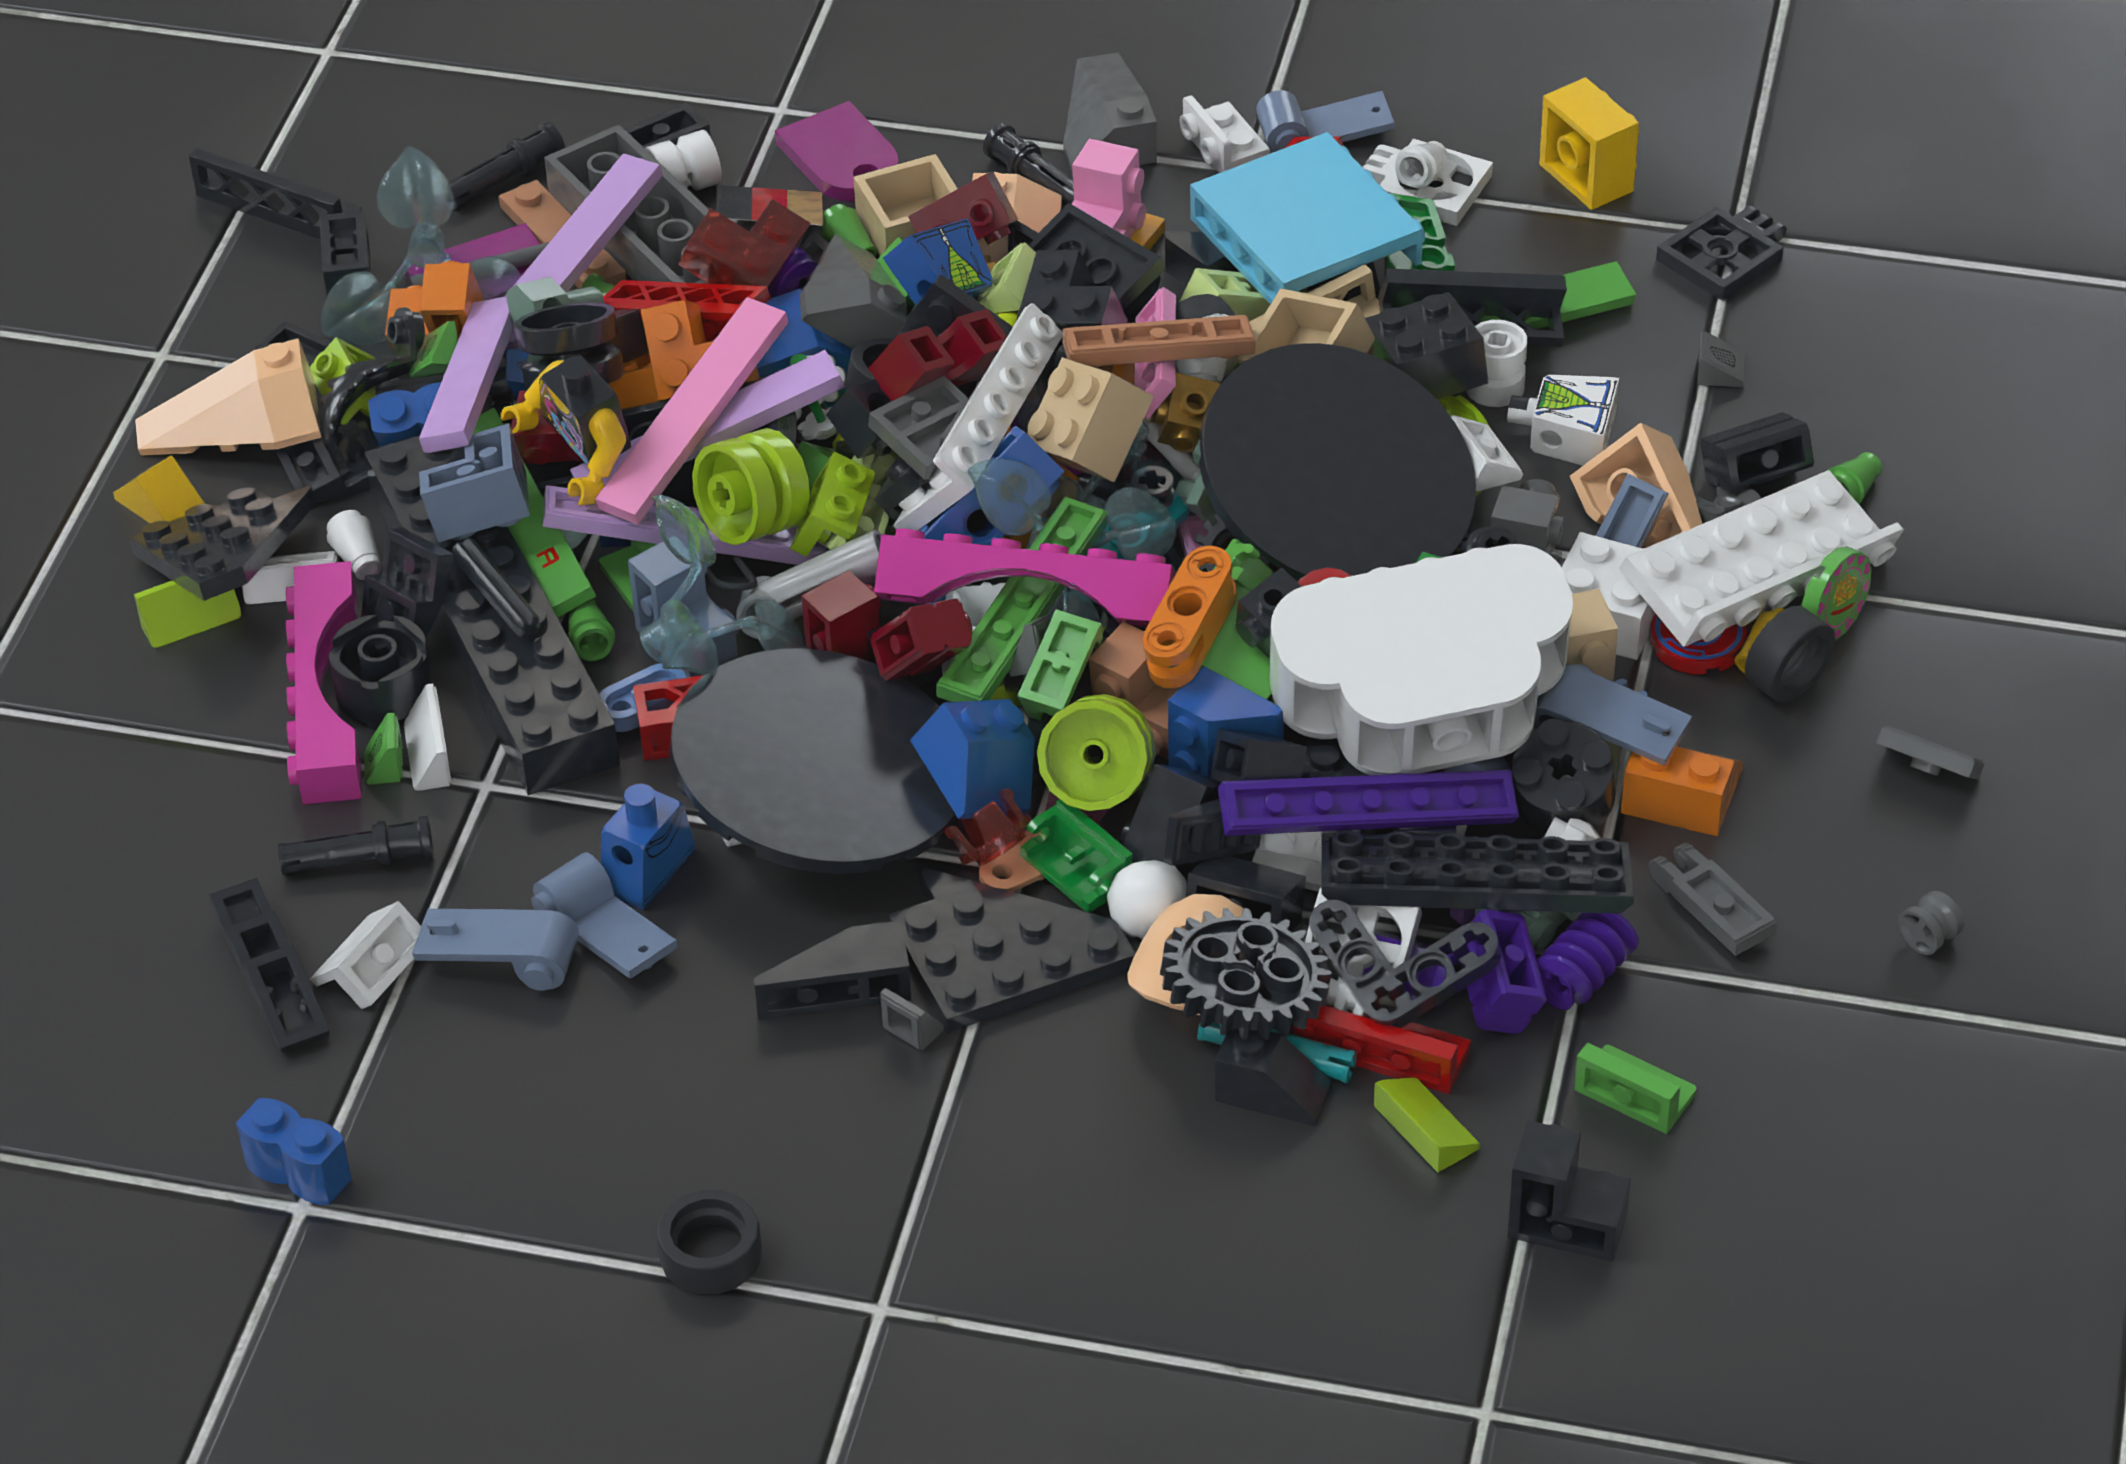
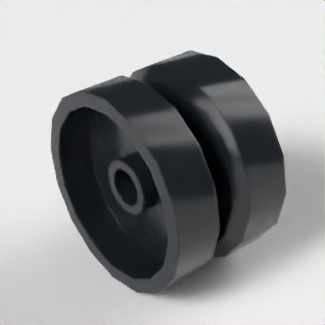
[514,302,625,390]

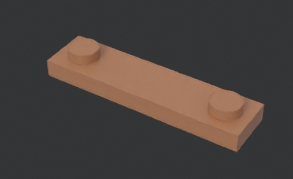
[499,179,626,289]
[1062,315,1256,368]

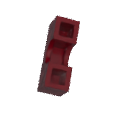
[868,309,1007,401]

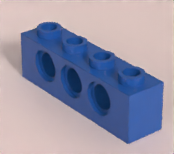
[918,426,1065,605]

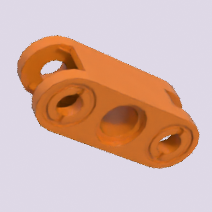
[1142,545,1238,689]

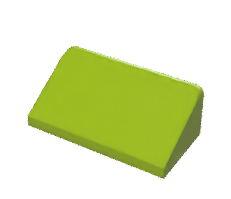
[134,581,241,648]
[1374,1077,1480,1173]

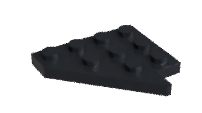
[1008,203,1166,383]
[128,485,316,601]
[888,868,1136,1033]

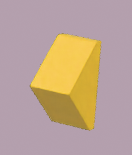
[113,455,205,523]

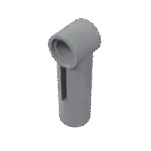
[736,530,881,639]

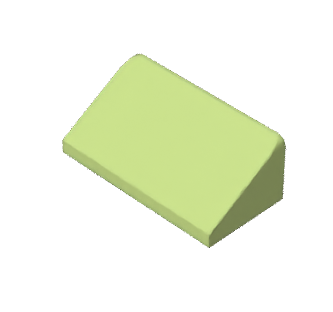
[977,242,1036,313]

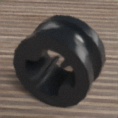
[1131,466,1174,512]

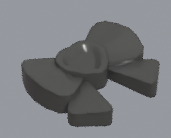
[1695,487,1761,523]

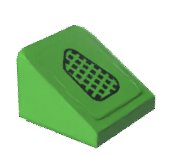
[409,321,458,378]
[365,713,403,785]

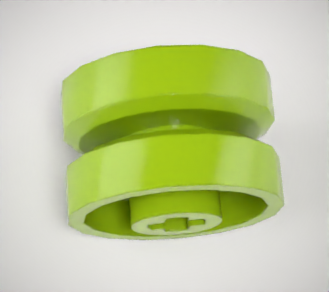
[692,428,810,545]
[1037,694,1156,811]

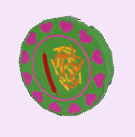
[1802,546,1871,640]

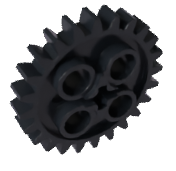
[1160,908,1332,1040]

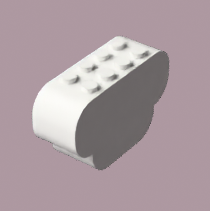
[1269,544,1573,775]

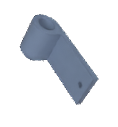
[1256,90,1395,152]
[1534,664,1692,766]
[531,852,678,979]
[412,909,579,991]

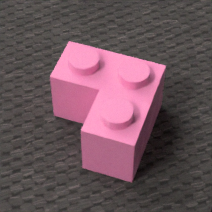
[1072,138,1146,238]

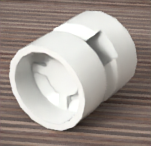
[645,130,722,191]
[1466,320,1527,407]

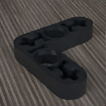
[1309,900,1501,1028]

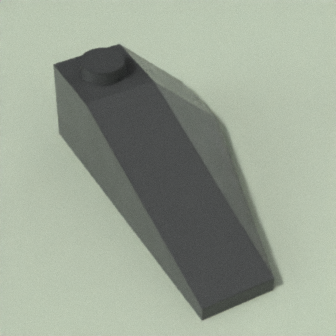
[1063,52,1157,176]
[800,234,908,349]

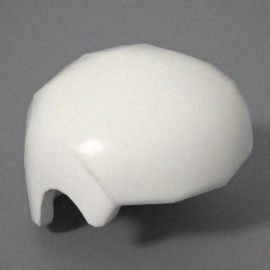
[1107,860,1187,939]

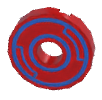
[1649,613,1747,675]

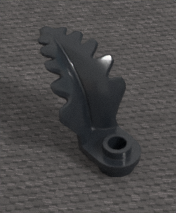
[317,307,425,446]

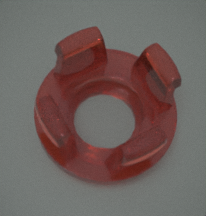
[944,788,1032,866]

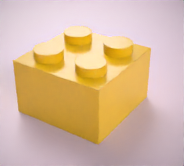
[1539,77,1639,210]

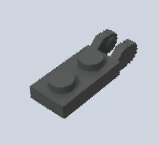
[1648,842,1777,956]

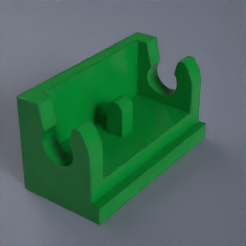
[1020,799,1132,913]

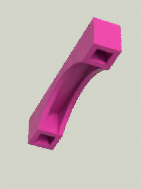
[874,529,1177,628]
[286,561,362,805]

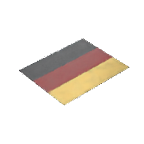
[716,185,823,225]

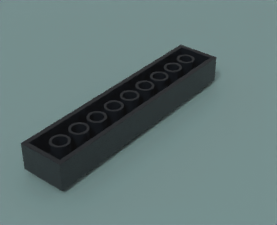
[364,435,620,795]

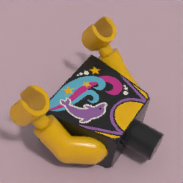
[501,355,632,506]

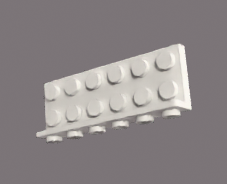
[893,303,1063,530]
[1619,470,1904,647]

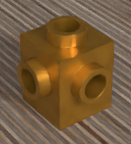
[1153,372,1221,452]

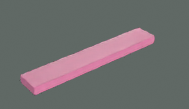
[595,297,789,525]

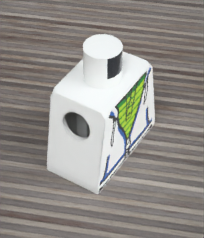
[1507,375,1619,466]

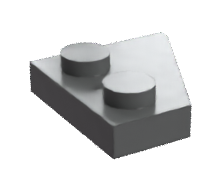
[868,376,969,480]

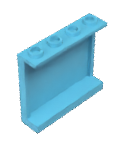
[1190,132,1425,305]

